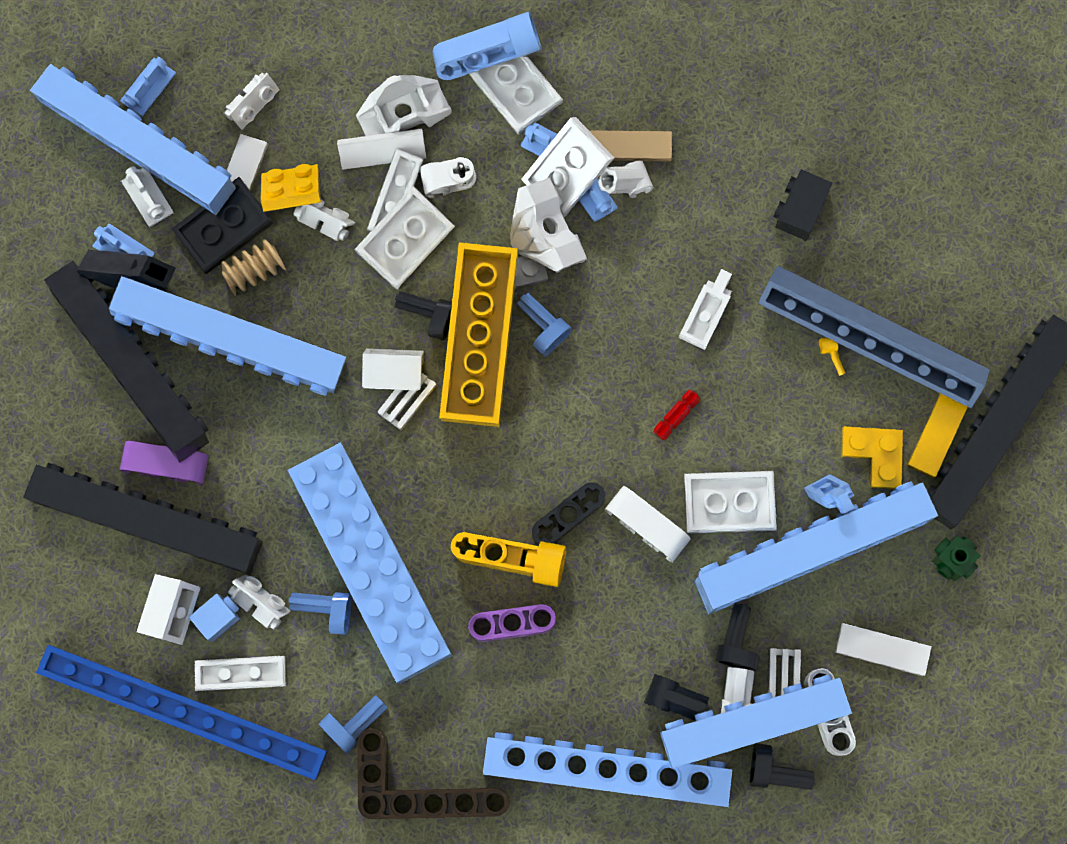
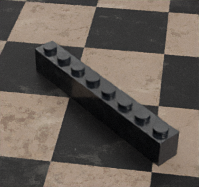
[44,260,209,463]
[927,314,1067,529]
[23,463,263,575]

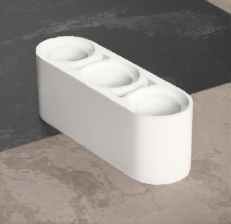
[605,486,691,563]
[804,668,856,756]

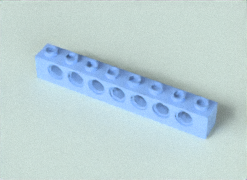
[483,732,732,807]

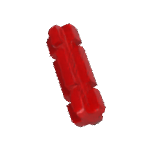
[653,390,700,440]

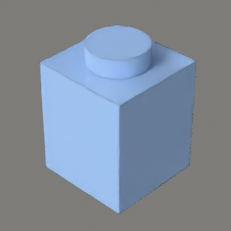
[189,594,241,642]

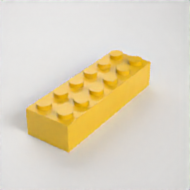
[439,242,518,427]

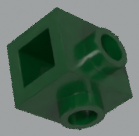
[931,535,981,581]

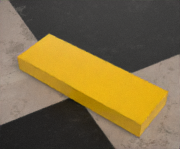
[907,393,967,479]

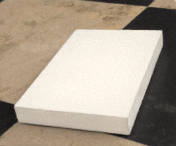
[469,55,563,135]
[521,117,614,217]
[354,186,455,289]
[684,471,777,533]

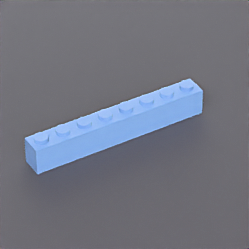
[30,64,236,215]
[109,276,346,396]

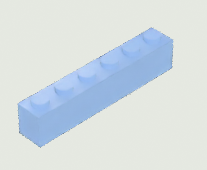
[660,674,852,769]

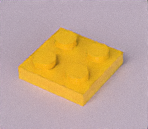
[261,164,321,212]

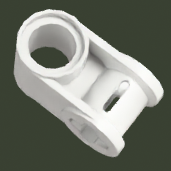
[420,157,476,198]

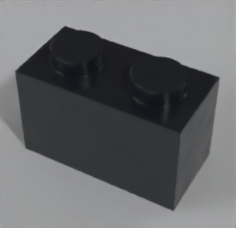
[773,169,833,241]

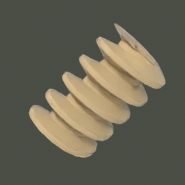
[221,240,286,297]

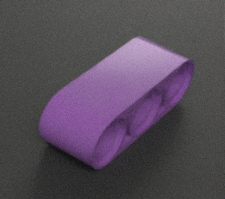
[120,441,209,485]
[468,605,556,642]

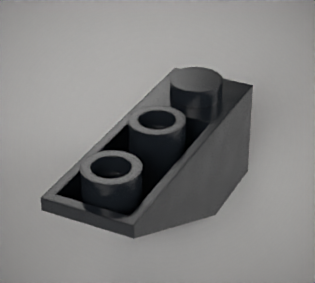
[77,249,176,292]

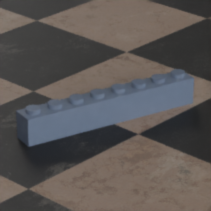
[758,266,990,409]

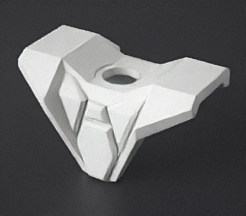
[356,75,452,136]
[510,178,587,272]

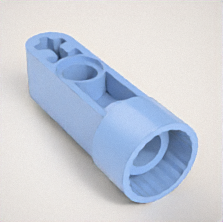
[433,11,542,80]

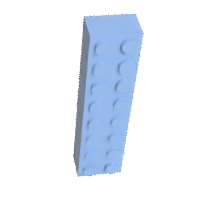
[288,442,453,684]
[694,481,938,615]

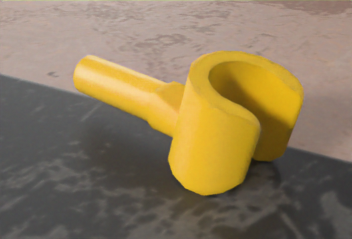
[819,337,845,376]

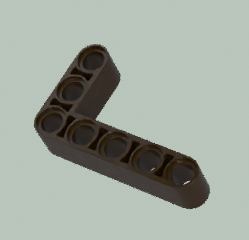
[358,728,510,819]

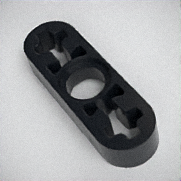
[532,482,605,545]

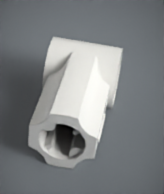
[598,161,654,198]
[720,667,754,714]

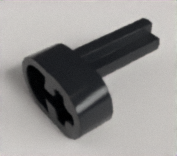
[394,291,452,341]
[715,603,760,672]
[749,743,815,790]

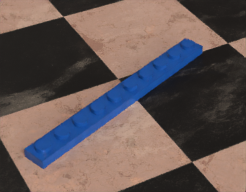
[36,645,328,780]

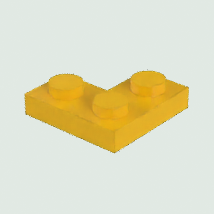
[841,426,903,489]

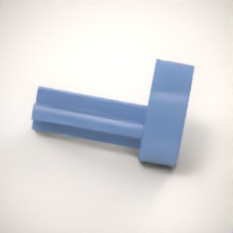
[516,293,572,357]
[289,592,352,635]
[318,695,388,754]

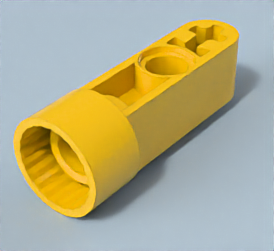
[451,532,567,587]

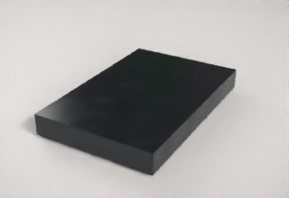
[172,177,274,274]

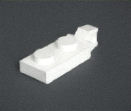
[679,269,732,350]

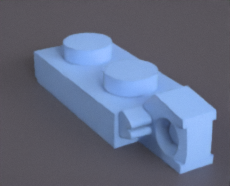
[804,474,855,513]

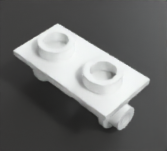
[224,73,280,130]
[121,166,174,228]
[294,199,356,241]
[228,575,290,630]

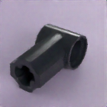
[644,674,709,721]

